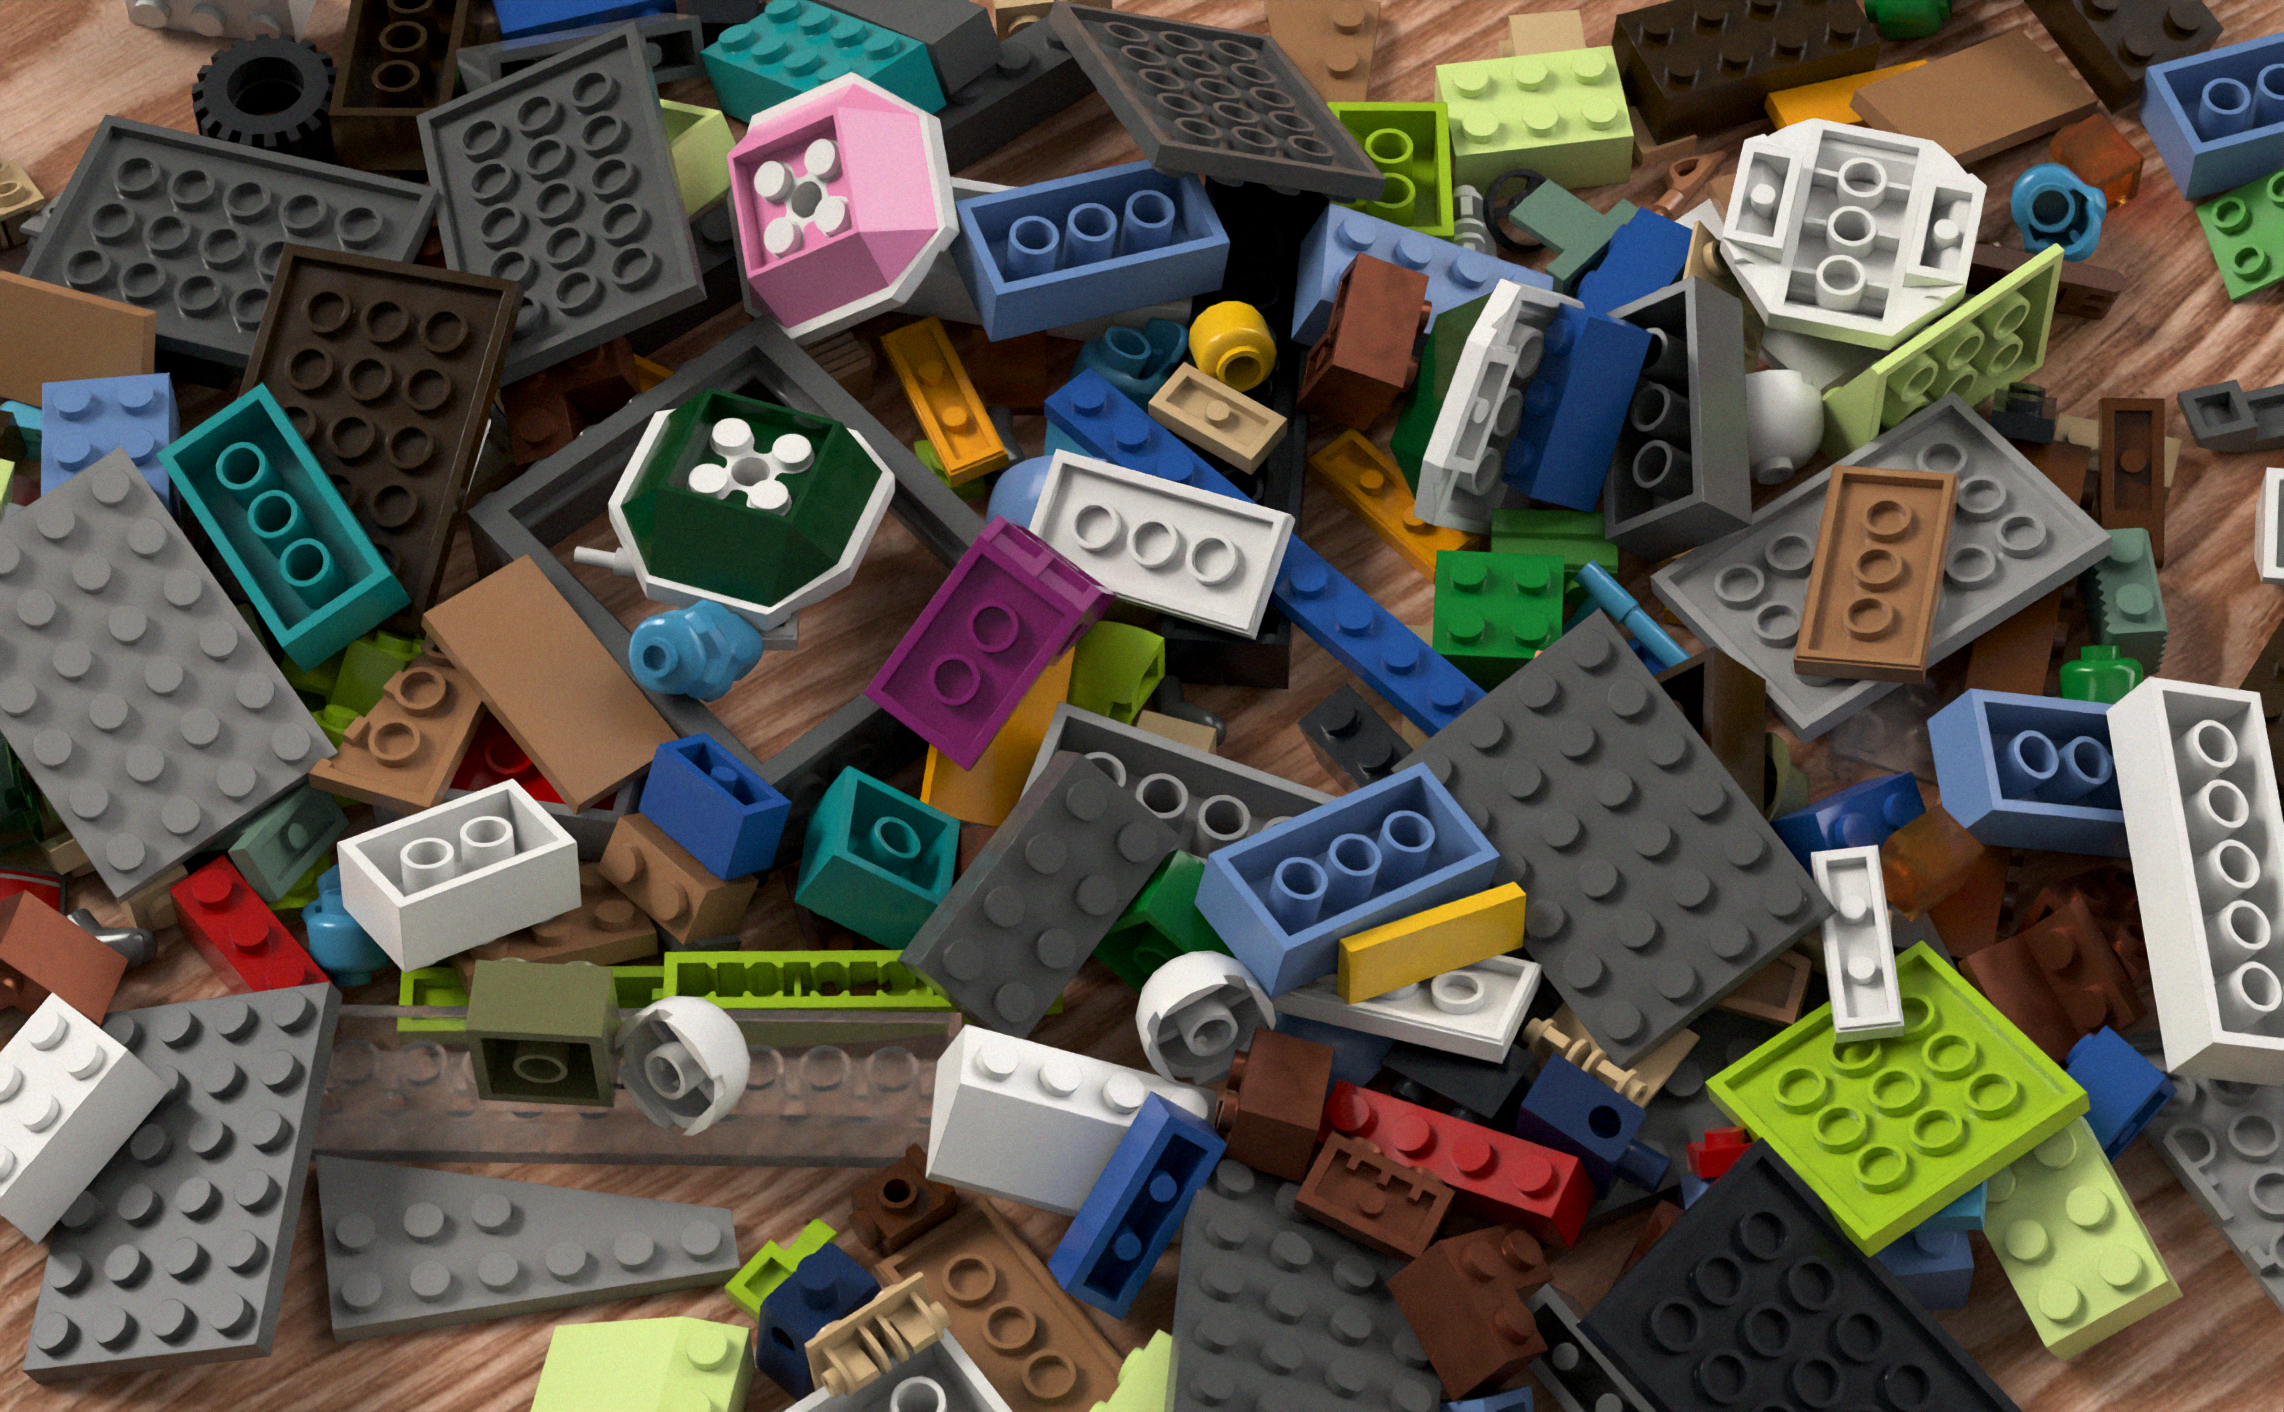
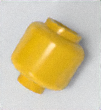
[1188,301,1277,393]

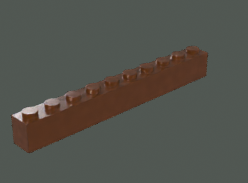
[1921,439,2099,979]

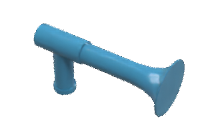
[1562,560,1692,668]

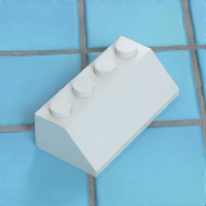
[926,1024,1217,1244]

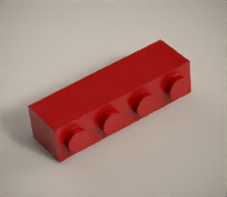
[1314,1080,1597,1251]

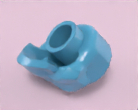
[2010,162,2107,262]
[1068,318,1190,412]
[628,599,764,703]
[300,863,391,986]

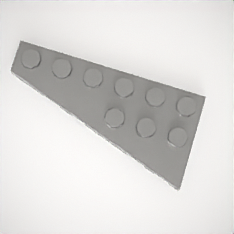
[2121,1030,2284,1316]
[315,1154,740,1343]

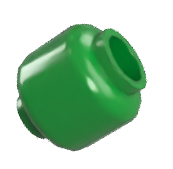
[1864,0,1953,41]
[2059,644,2144,704]

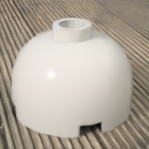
[1745,370,1824,485]
[1135,951,1276,1086]
[615,996,750,1136]

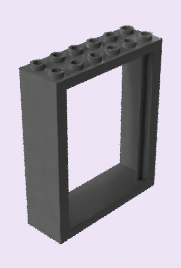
[467,314,988,857]

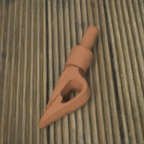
[1651,150,1726,221]

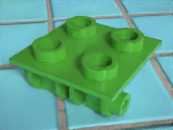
[2195,167,2284,303]

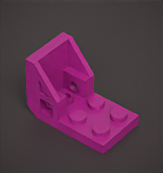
[863,515,1117,771]

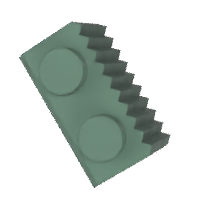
[2078,528,2169,675]

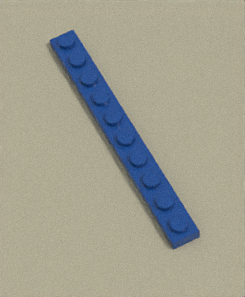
[1044,366,1487,737]

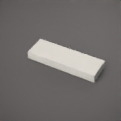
[1811,845,1904,1043]

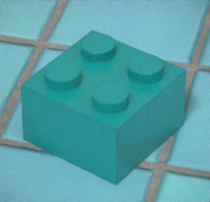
[795,765,960,950]

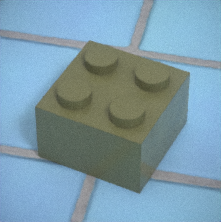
[465,957,623,1107]

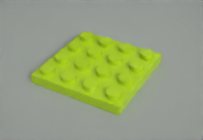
[1705,940,2091,1258]

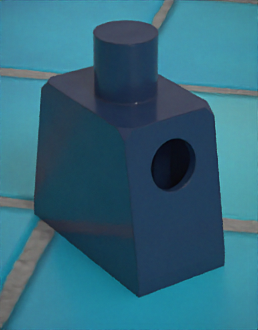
[1514,1052,1672,1200]
[755,1242,882,1402]

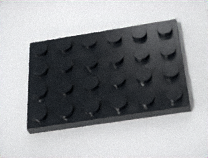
[1575,1137,2022,1412]

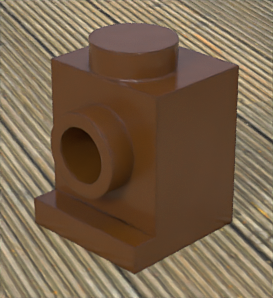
[848,1143,957,1258]

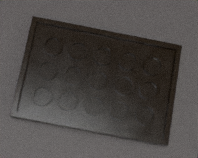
[193,242,525,640]

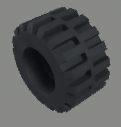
[192,34,338,165]

